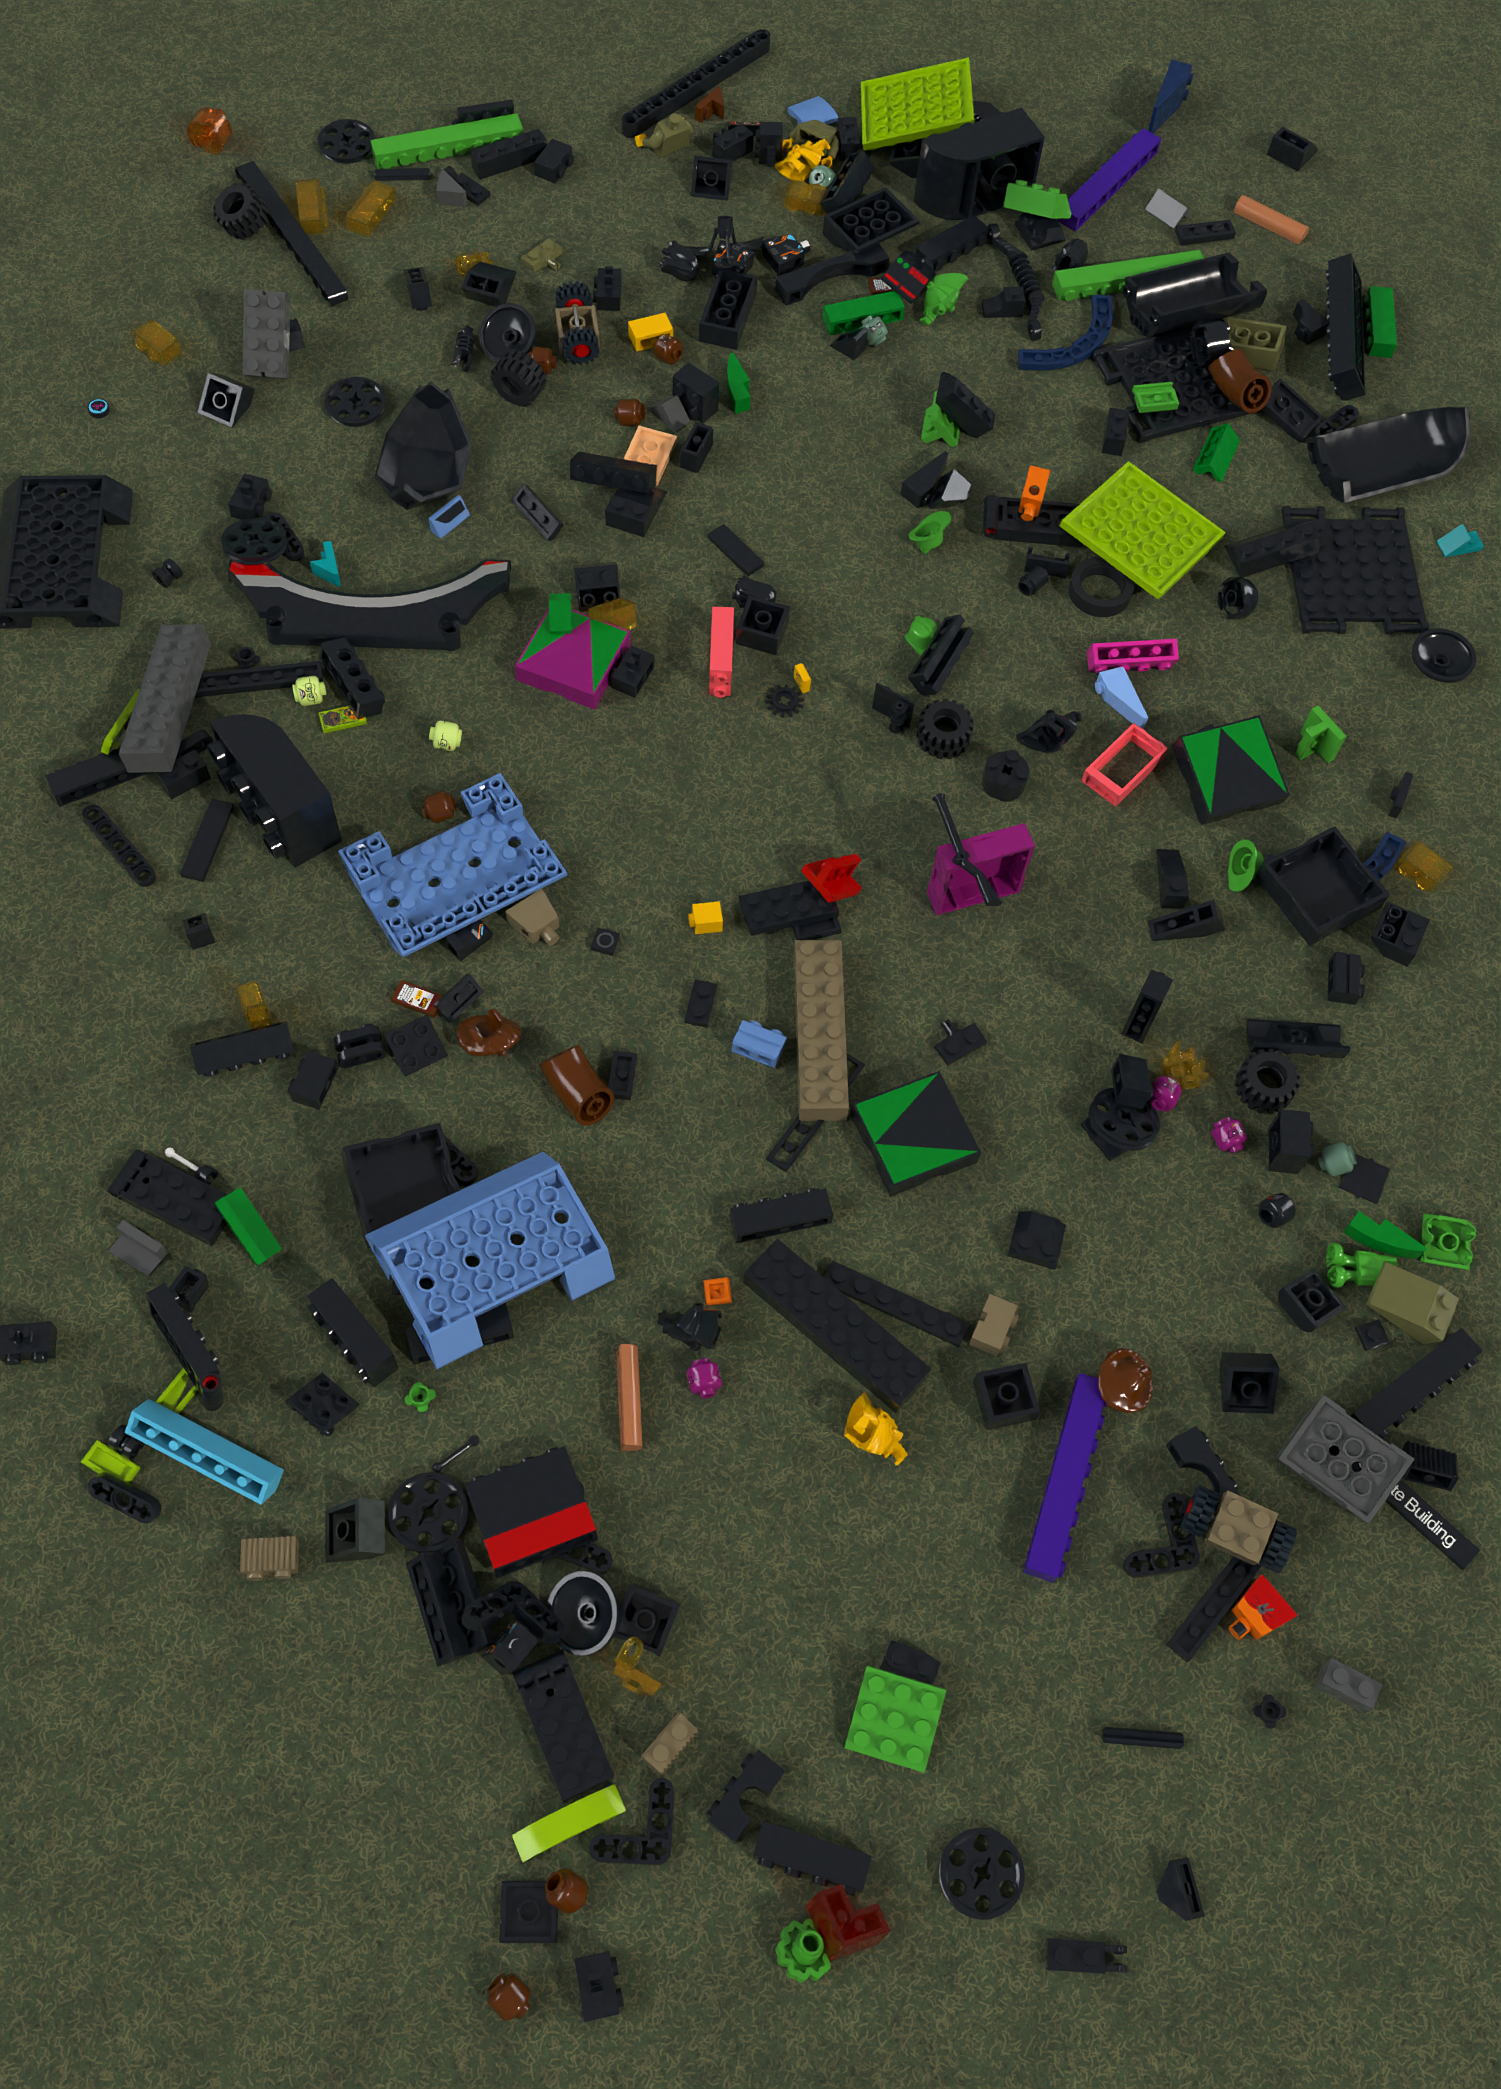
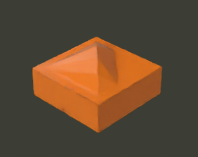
[703,1277,732,1306]

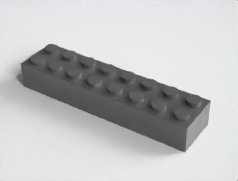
[119,624,211,773]

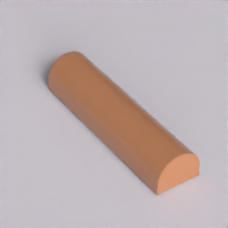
[1234,195,1309,244]
[617,1344,643,1451]

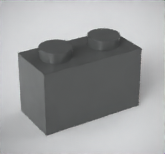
[1314,1658,1382,1714]

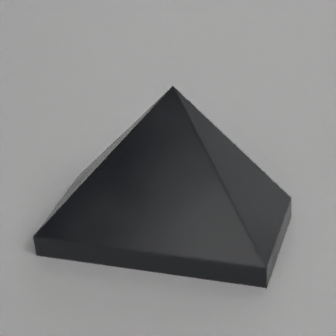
[1157,1857,1205,1921]

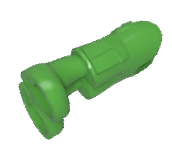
[1326,1243,1398,1288]

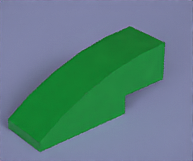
[727,352,751,414]
[1342,1211,1427,1259]

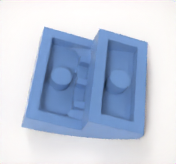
[787,96,839,125]

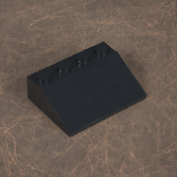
[823,187,920,253]

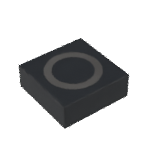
[591,928,620,956]

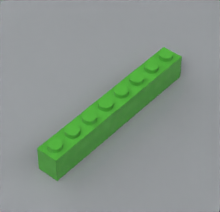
[370,113,523,169]
[1052,250,1204,301]

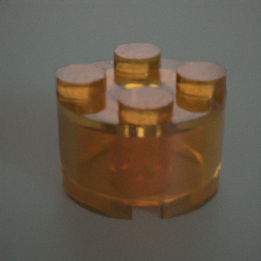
[187,107,233,155]

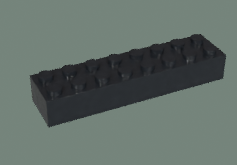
[1326,253,1366,401]
[743,1238,931,1413]

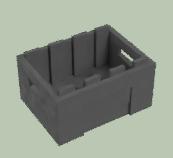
[1274,1395,1414,1524]

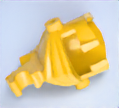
[775,139,831,183]
[844,1392,908,1466]

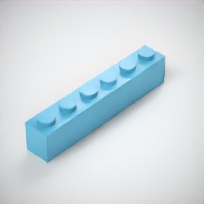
[125,1399,284,1504]

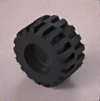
[213,182,268,240]
[491,350,547,407]
[916,699,974,759]
[1235,1049,1301,1114]

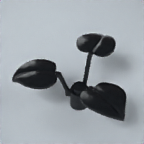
[677,216,763,269]

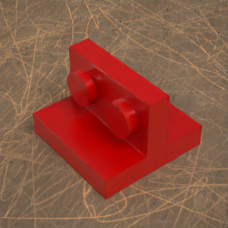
[801,854,862,903]

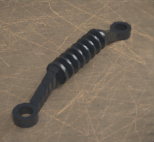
[987,223,1045,341]

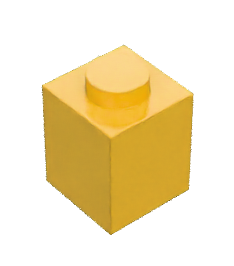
[688,901,723,934]

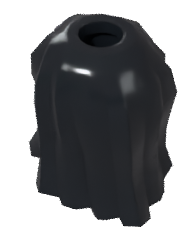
[1052,238,1088,271]
[660,240,700,282]
[732,575,777,608]

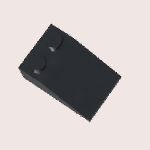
[605,487,667,537]

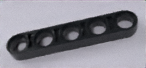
[82,804,156,887]

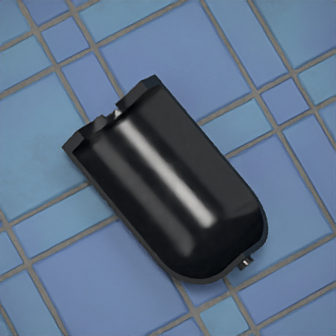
[1307,407,1470,503]

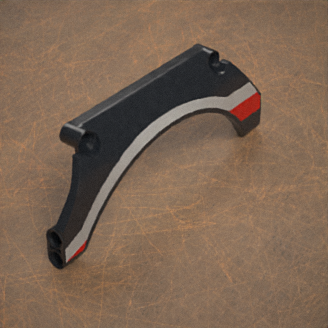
[228,551,511,651]

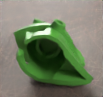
[920,273,969,326]

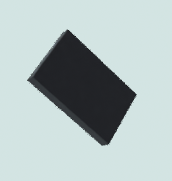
[1261,378,1324,443]

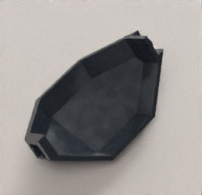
[374,382,472,510]

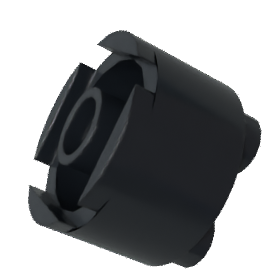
[1190,320,1233,366]
[982,750,1029,802]

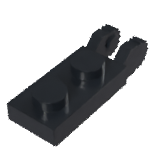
[1046,1939,1128,1974]

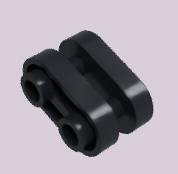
[333,1024,386,1069]

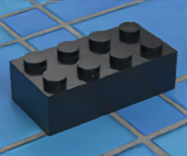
[699,269,758,350]
[307,1278,399,1387]

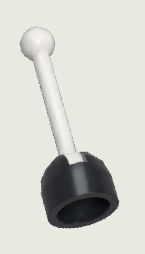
[165,1148,218,1185]

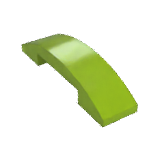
[512,1784,626,1863]

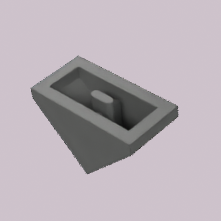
[436,170,467,207]
[649,395,690,432]

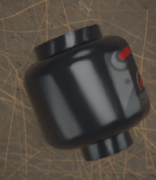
[1259,1193,1296,1228]

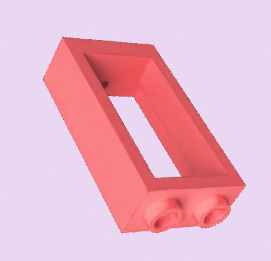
[709,607,734,698]
[1082,723,1168,807]

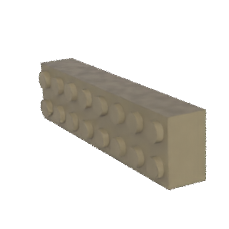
[794,940,849,1121]

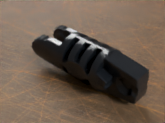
[452,325,474,372]

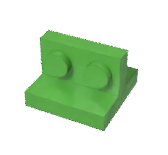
[921,390,960,447]
[1294,706,1346,763]

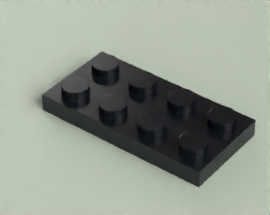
[739,881,839,936]

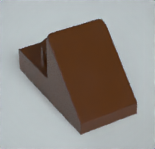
[695,86,724,123]

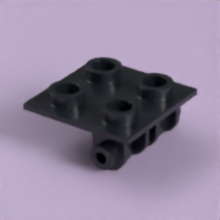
[872,683,915,734]
[384,1014,448,1077]
[286,1372,359,1437]

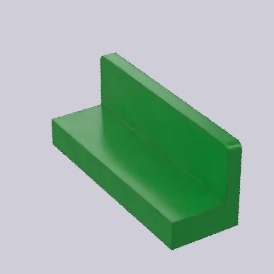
[1193,423,1240,482]
[214,1188,281,1266]

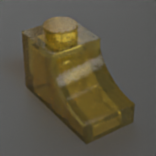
[588,598,636,630]

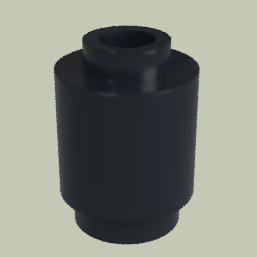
[1018,566,1049,596]

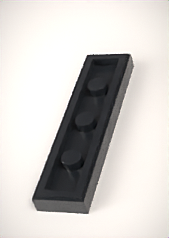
[180,799,234,882]

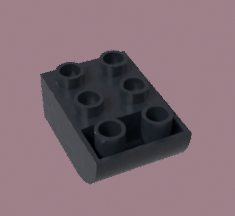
[913,107,1045,220]
[207,714,342,868]

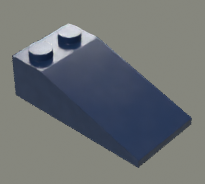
[1148,60,1194,134]

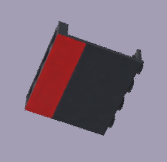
[465,1446,598,1578]

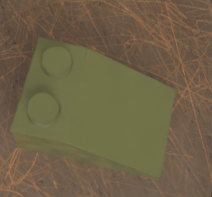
[1226,317,1286,371]
[1366,1262,1459,1344]

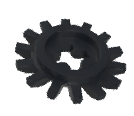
[765,684,804,718]

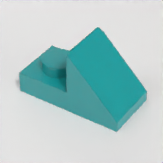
[1437,524,1484,557]
[310,541,341,586]

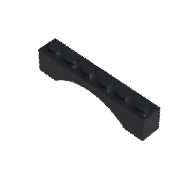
[775,243,890,306]

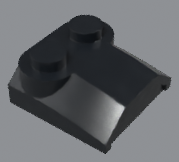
[1015,212,1065,251]
[1007,1211,1066,1270]
[1278,1268,1347,1332]
[613,1583,681,1657]
[880,1640,941,1685]

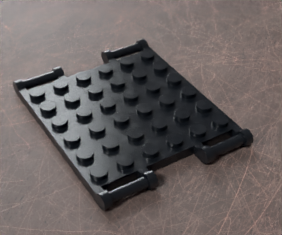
[1091,319,1262,443]
[1281,506,1429,634]

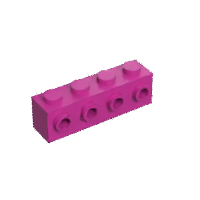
[1087,639,1179,674]

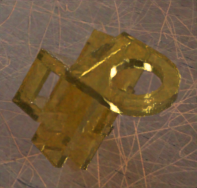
[454,250,492,276]
[1163,1040,1209,1090]
[613,1637,662,1696]

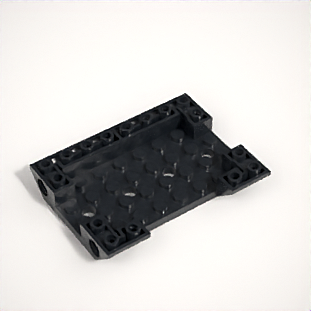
[0,475,133,629]

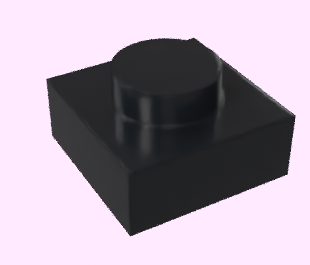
[1355,1319,1390,1351]

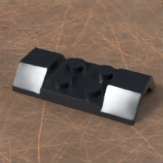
[1246,1019,1350,1059]

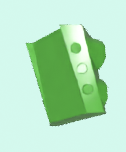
[1421,1214,1476,1270]

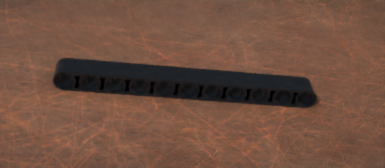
[622,29,771,138]
[235,161,349,307]

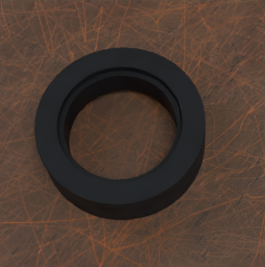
[1069,557,1134,617]

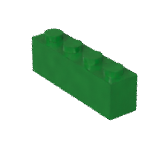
[1363,286,1397,358]
[822,291,905,336]

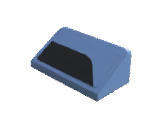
[429,495,470,538]

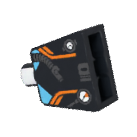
[762,234,810,276]
[712,240,754,279]
[481,1616,538,1675]

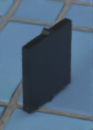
[1339,1153,1390,1204]

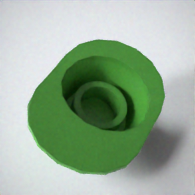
[909,511,951,554]
[904,616,938,656]
[1228,839,1264,892]

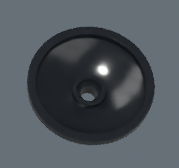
[479,303,536,362]
[1412,628,1476,683]
[547,1571,620,1656]

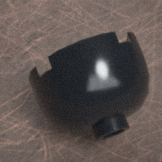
[1217,577,1258,620]

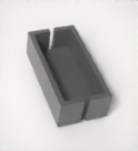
[243,289,290,379]

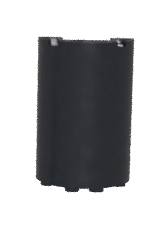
[1123,252,1267,337]

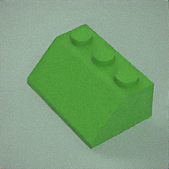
[1003,180,1071,219]

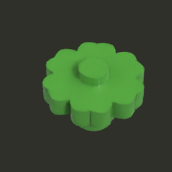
[775,1919,835,1983]

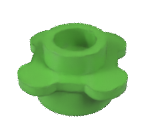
[405,1382,436,1412]

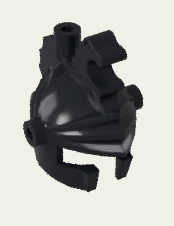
[1016,710,1082,753]
[658,1302,722,1351]

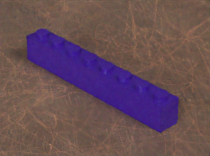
[1057,128,1161,231]
[1023,1373,1107,1583]

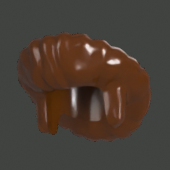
[457,1008,521,1057]
[1097,1348,1153,1413]

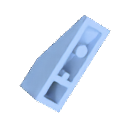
[1095,667,1148,729]

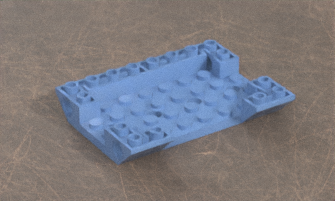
[338,773,567,957]
[365,1152,615,1369]

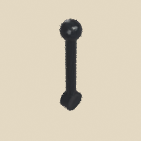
[432,1436,479,1473]

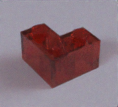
[806,1884,890,1962]

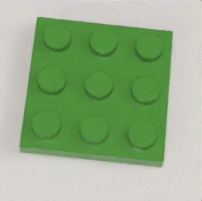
[844,1665,946,1773]

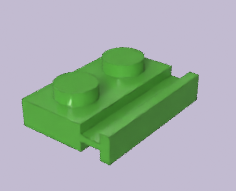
[1132,382,1179,413]

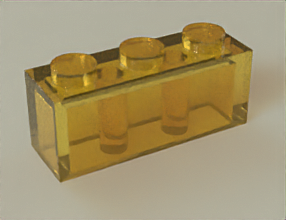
[296,179,329,235]
[345,180,396,238]

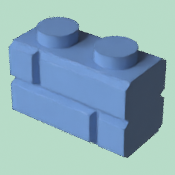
[732,1020,787,1068]

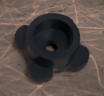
[234,647,260,669]
[1253,1695,1286,1729]

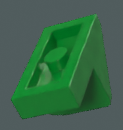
[549,593,572,634]

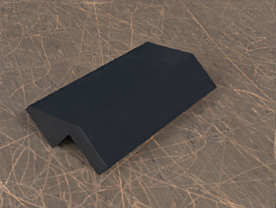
[406,1539,495,1667]

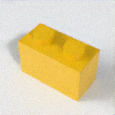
[628,313,673,352]

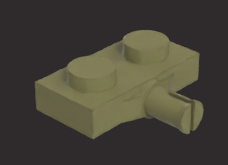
[521,239,563,272]

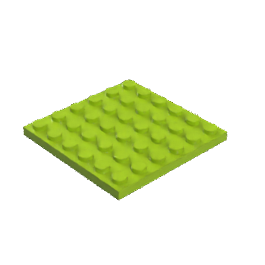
[861,57,975,151]
[1059,461,1226,600]

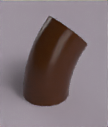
[1208,349,1272,413]
[538,1044,614,1126]

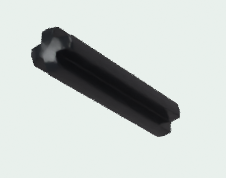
[374,168,431,181]
[1102,1727,1184,1749]

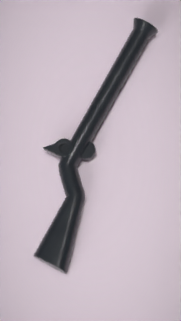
[932,793,1002,906]

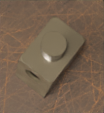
[506,888,560,946]

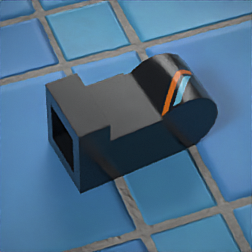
[446,919,493,961]

